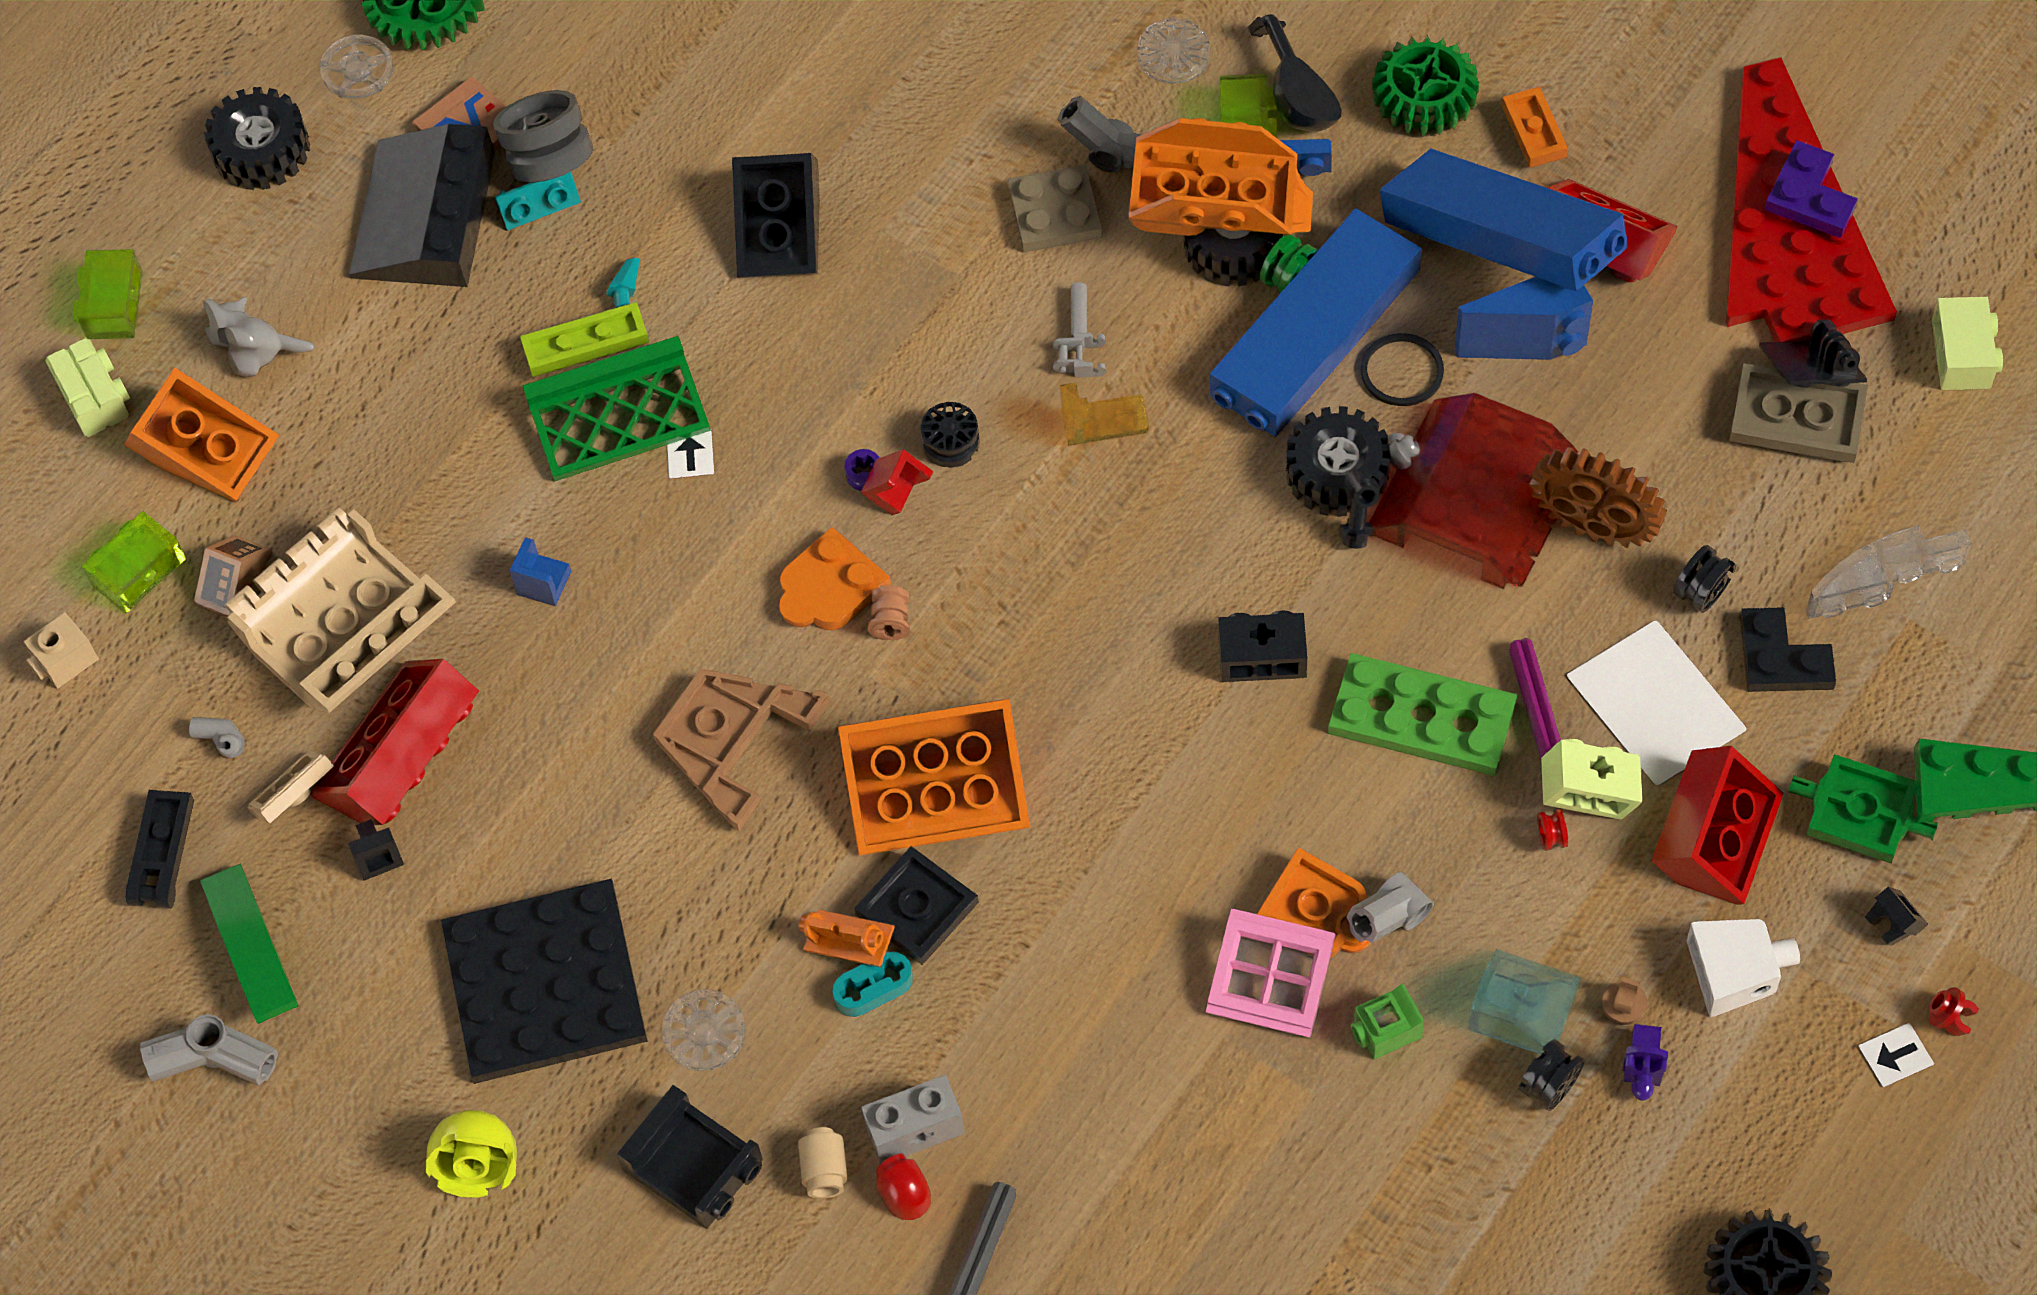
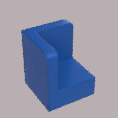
[509,537,572,606]

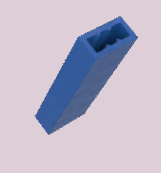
[1380,148,1627,291]
[1210,208,1422,437]

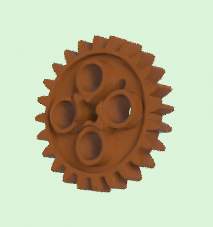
[1529,447,1667,548]

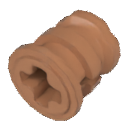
[868,585,910,640]

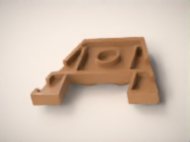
[653,669,830,832]

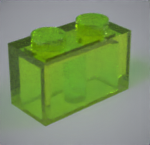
[73,249,143,340]
[82,511,186,614]

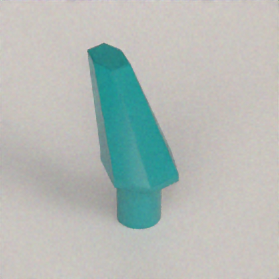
[606,258,640,308]

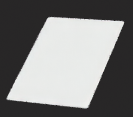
[1567,621,1747,785]

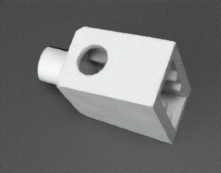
[1687,919,1800,1017]

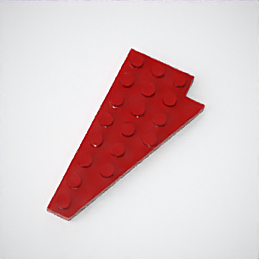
[1726,57,1897,342]

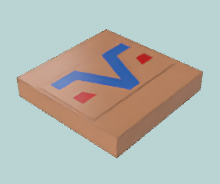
[412,76,506,151]

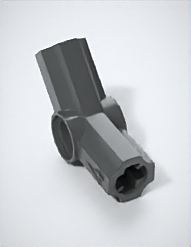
[1057,95,1141,172]

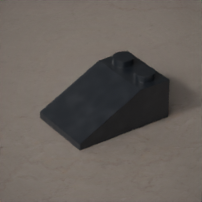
[732,153,820,278]

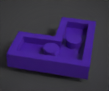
[1765,140,1858,238]

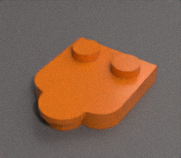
[779,527,891,630]
[1257,847,1371,958]

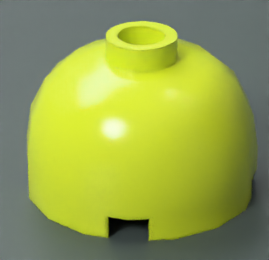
[426,1110,517,1198]

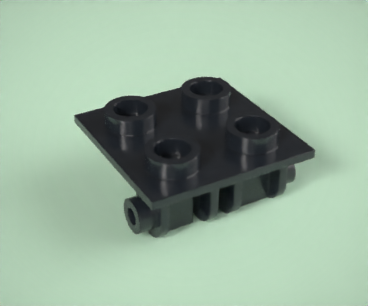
[1759,319,1867,388]

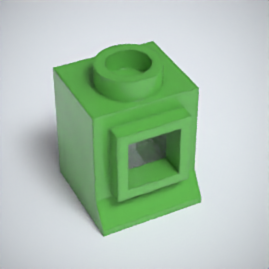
[1350,983,1424,1060]

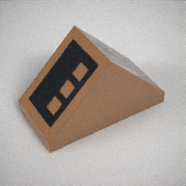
[194,535,273,618]

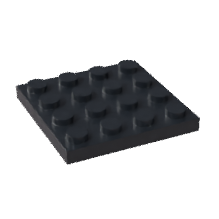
[441,878,648,1084]

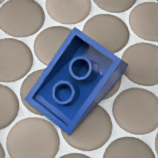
[1454,277,1593,360]

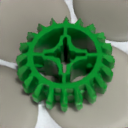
[1372,35,1479,137]

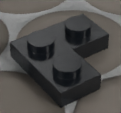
[1740,607,1836,692]

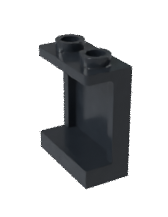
[617,1085,763,1229]

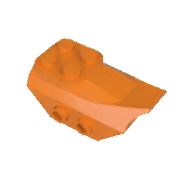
[1128,118,1313,236]

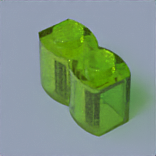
[1220,74,1277,138]

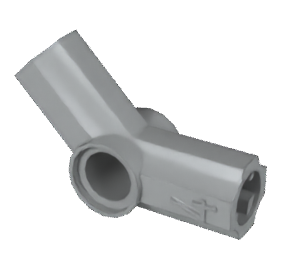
[140,1014,279,1086]

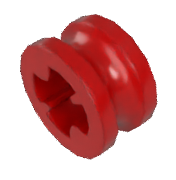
[1537,809,1568,851]

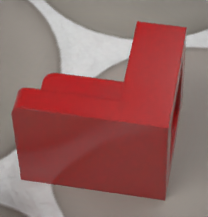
[861,449,933,516]

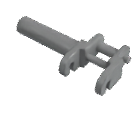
[1053,282,1106,378]

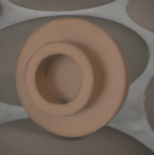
[1602,977,1647,1025]

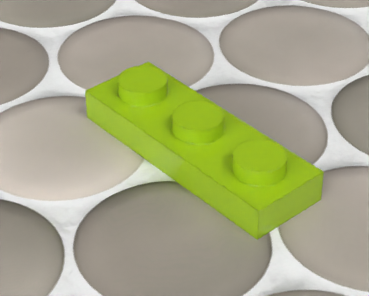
[520,302,649,377]

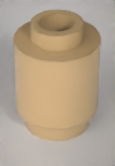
[798,1127,847,1199]

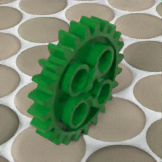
[361,0,485,50]

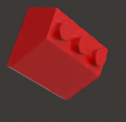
[1547,179,1678,282]
[1651,746,1784,905]

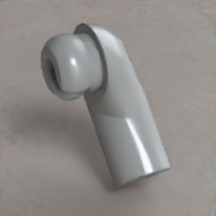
[1388,433,1420,470]
[189,717,245,758]

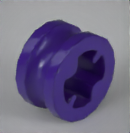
[844,449,880,491]

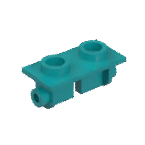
[494,172,581,231]

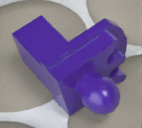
[1622,1024,1668,1101]

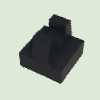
[348,819,404,881]
[1865,886,1929,945]

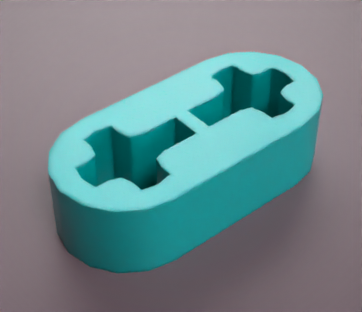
[832,952,913,1017]

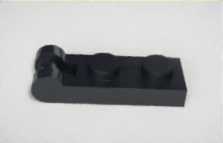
[125,790,194,909]

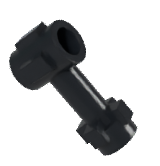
[1339,469,1380,549]

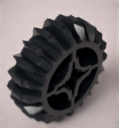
[1703,1208,1832,1295]

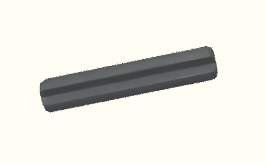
[948,1182,1016,1295]

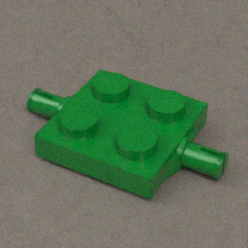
[1788,754,1939,864]

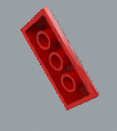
[310,659,479,825]

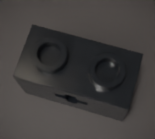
[1218,610,1308,682]

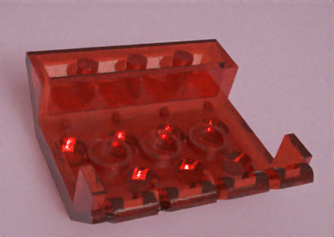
[1369,393,1579,589]

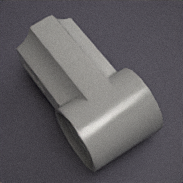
[1346,872,1434,943]

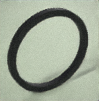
[1361,333,1444,406]

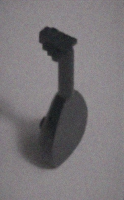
[1248,14,1342,132]

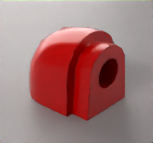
[876,1153,931,1220]

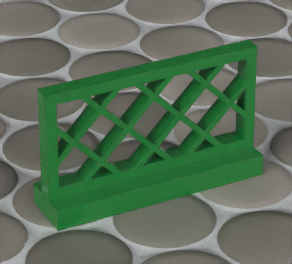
[522,336,711,482]

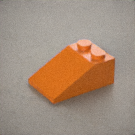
[124,368,280,502]

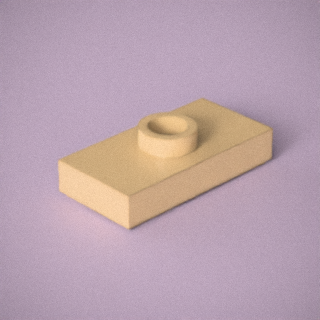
[247,751,334,823]

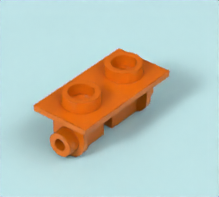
[799,910,895,967]

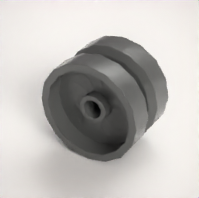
[493,90,594,183]

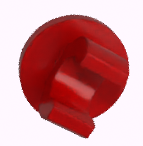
[1929,987,1979,1036]

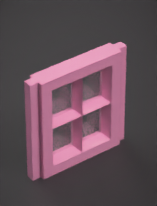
[1206,908,1336,1038]

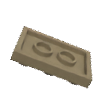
[1729,363,1868,463]

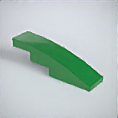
[200,863,299,1024]

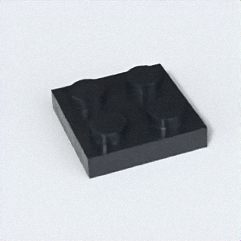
[854,846,979,965]

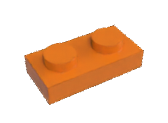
[1501,86,1568,168]

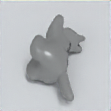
[203,297,315,377]

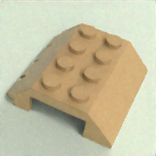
[224,507,456,713]

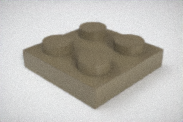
[1008,164,1102,252]

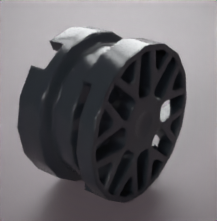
[920,401,980,468]
[1673,545,1737,613]
[1518,1039,1585,1111]

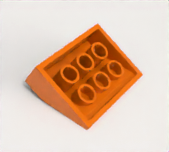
[838,698,1030,855]

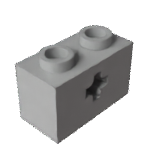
[861,1075,965,1164]

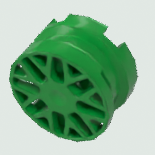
[1260,234,1317,293]

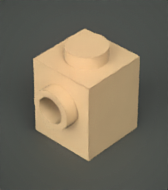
[23,612,99,689]

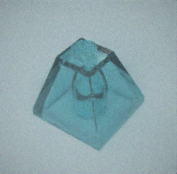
[1468,949,1581,1054]

